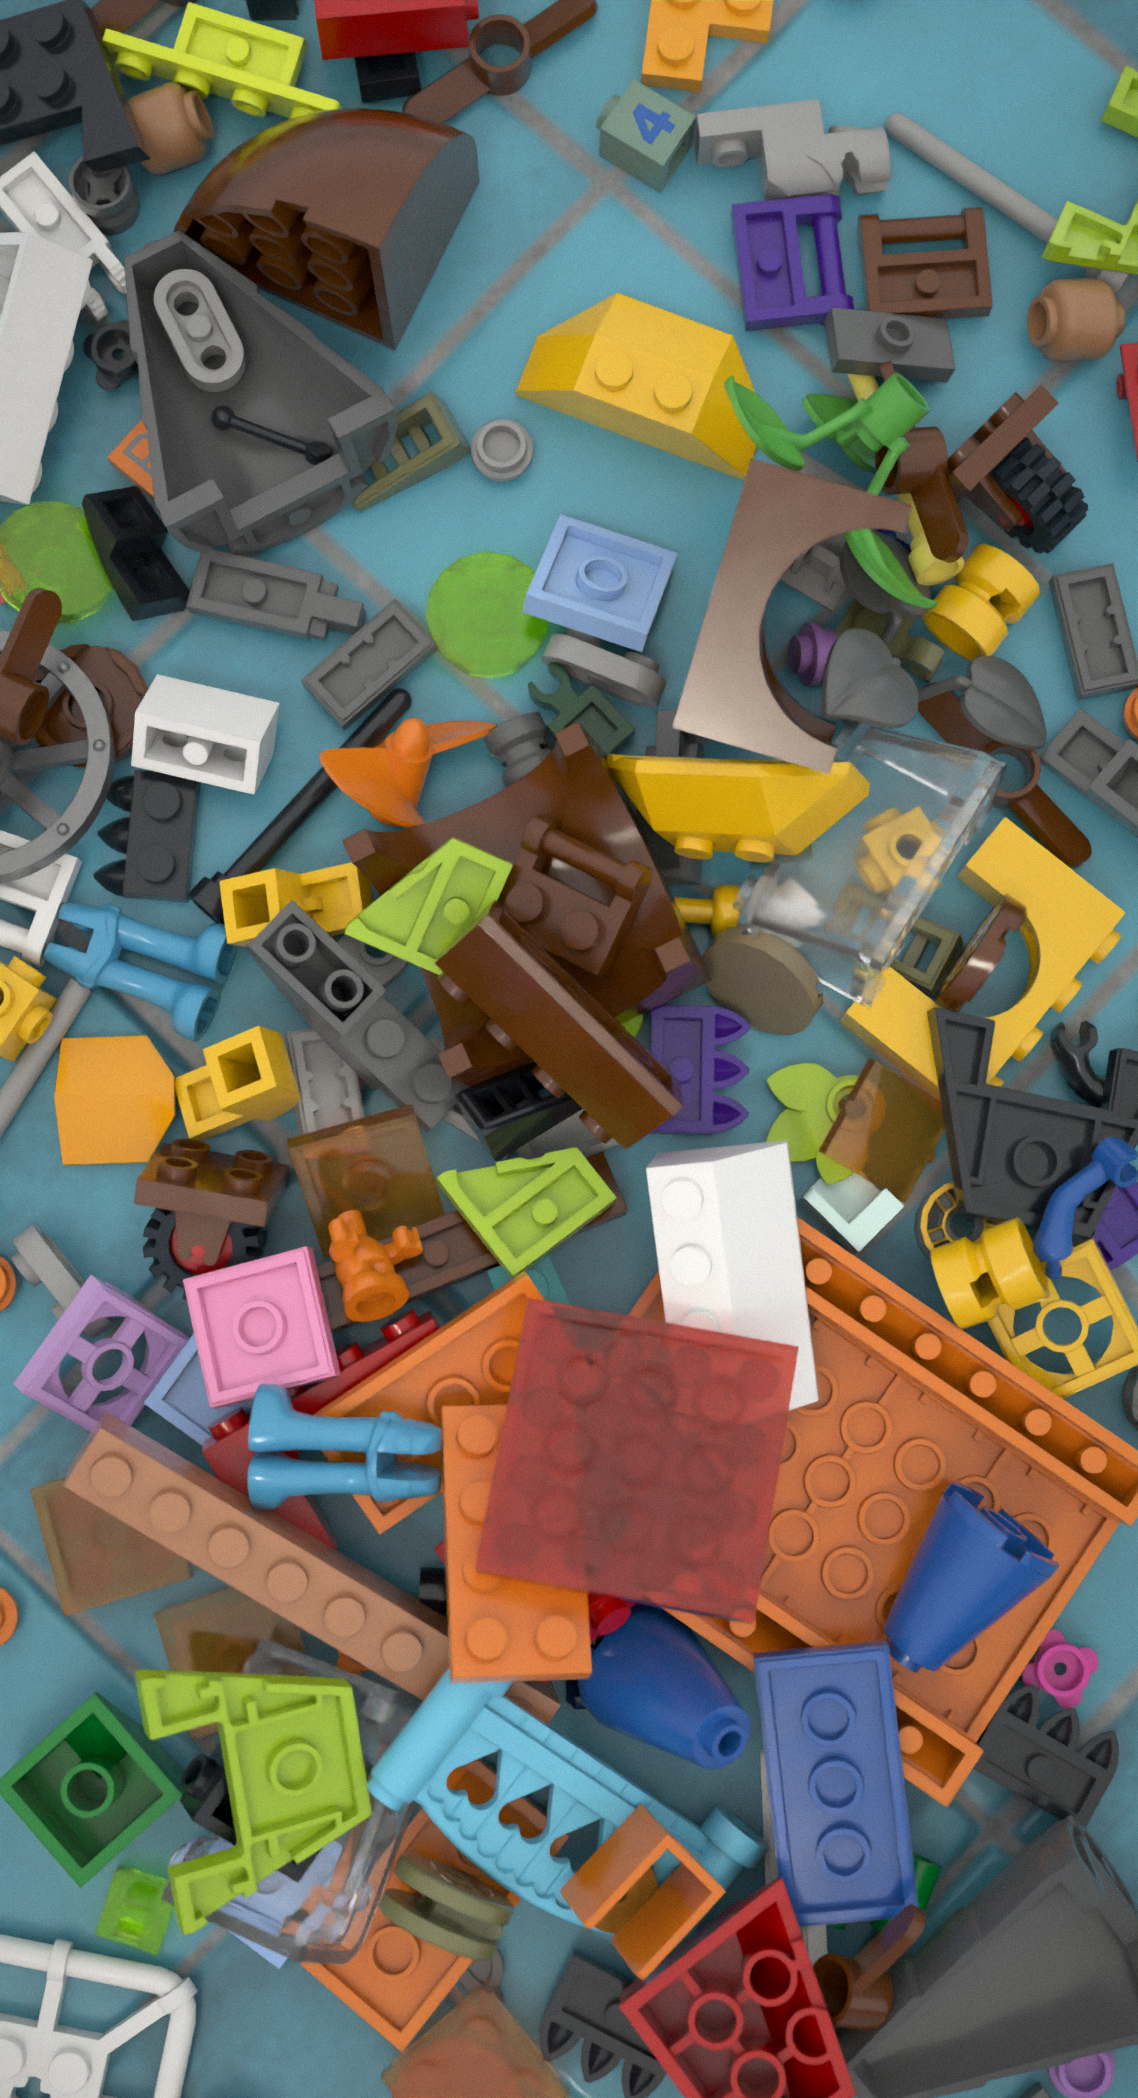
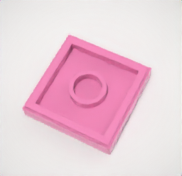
[183,1246,341,1409]

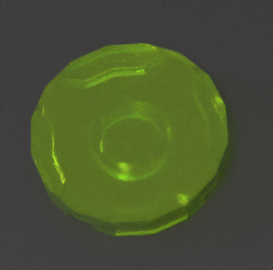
[0,501,113,624]
[426,552,549,679]

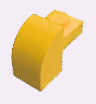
[219,862,373,947]
[175,1026,301,1141]

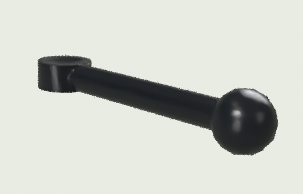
[211,405,331,465]

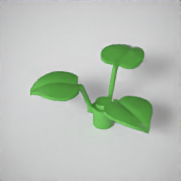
[724,372,938,610]

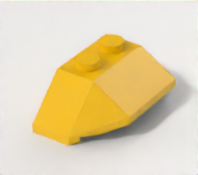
[516,292,758,481]
[607,754,870,863]

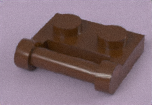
[857,207,993,319]
[497,814,653,978]

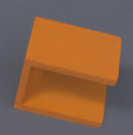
[560,1804,726,1980]

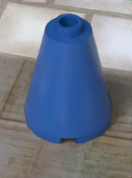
[883,1481,1060,1673]
[578,1604,751,1769]

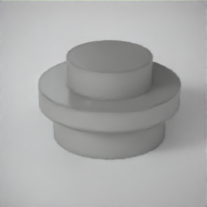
[471,419,533,482]

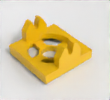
[987,1237,1138,1399]

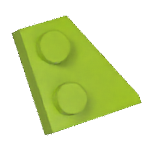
[344,836,513,975]
[436,1147,617,1279]

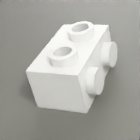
[131,674,280,795]

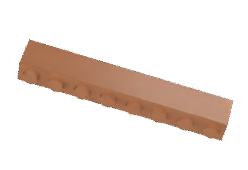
[63,1411,561,1724]

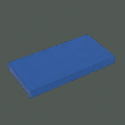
[753,1640,918,1927]

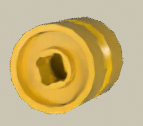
[922,544,1041,662]
[930,1217,1050,1330]

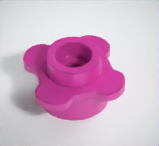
[1021,1629,1098,1708]

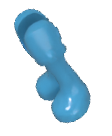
[44,903,237,1042]
[248,1383,443,1510]

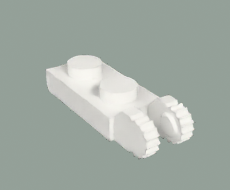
[0,151,127,321]

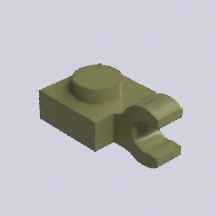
[835,599,946,683]

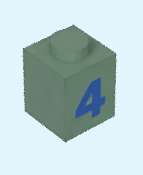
[596,79,696,193]

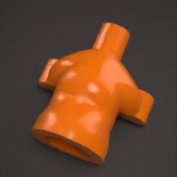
[328,1210,423,1322]

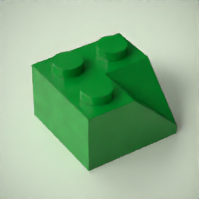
[0,1692,184,1889]

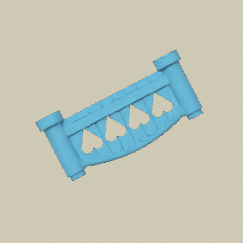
[366,1654,769,1953]

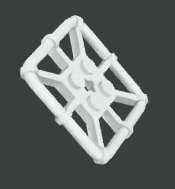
[0,1934,198,2098]

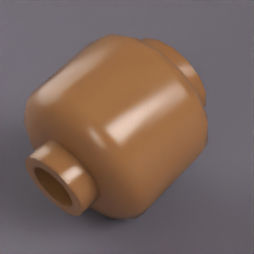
[128,82,214,176]
[1027,278,1125,362]

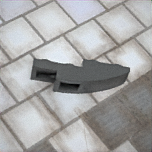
[1039,708,1138,837]
[246,900,470,1132]

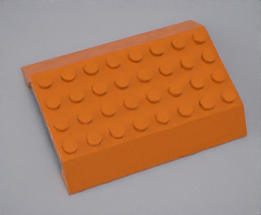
[572,1217,1138,1807]

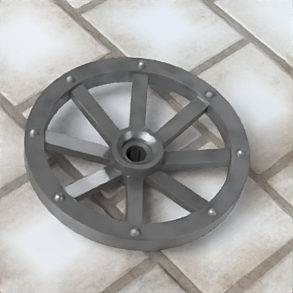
[0,630,115,884]

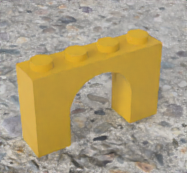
[839,817,1126,1103]

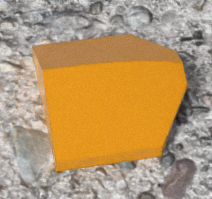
[54,1035,176,1166]

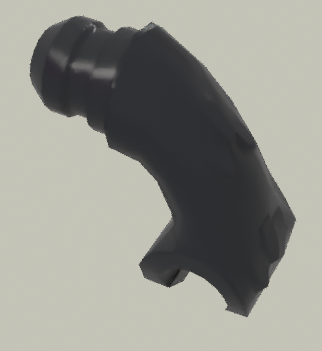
[1050,1021,1106,1108]

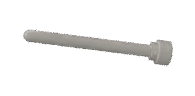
[885,112,1134,299]

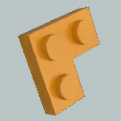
[641,0,773,93]

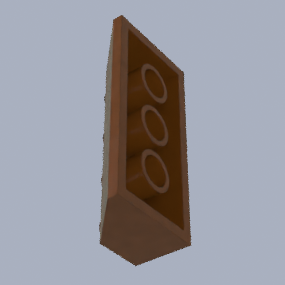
[435,900,683,1150]

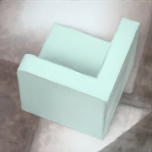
[797,1169,904,1254]

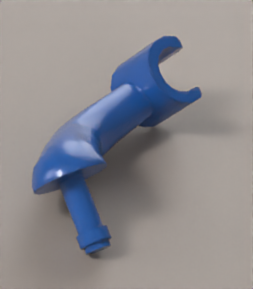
[1033,1137,1138,1280]

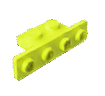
[102,2,341,119]

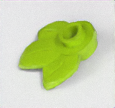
[766,1063,883,1185]

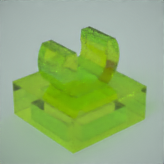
[95,1865,175,1955]

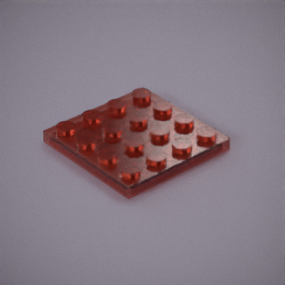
[475,1298,799,1625]

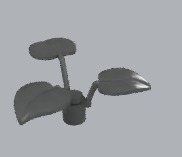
[822,529,1047,750]

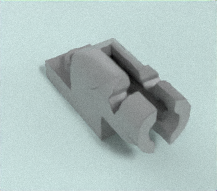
[694,99,891,201]

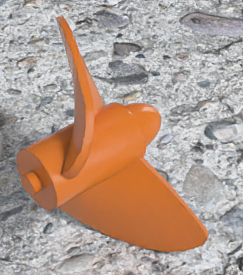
[319,717,497,828]

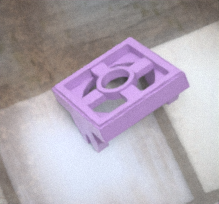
[13,1275,190,1432]

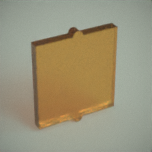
[819,1058,945,1203]

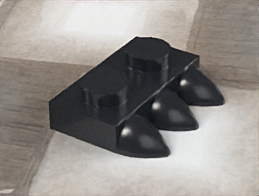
[93,770,201,903]
[973,1684,1119,1828]
[540,1950,666,2098]

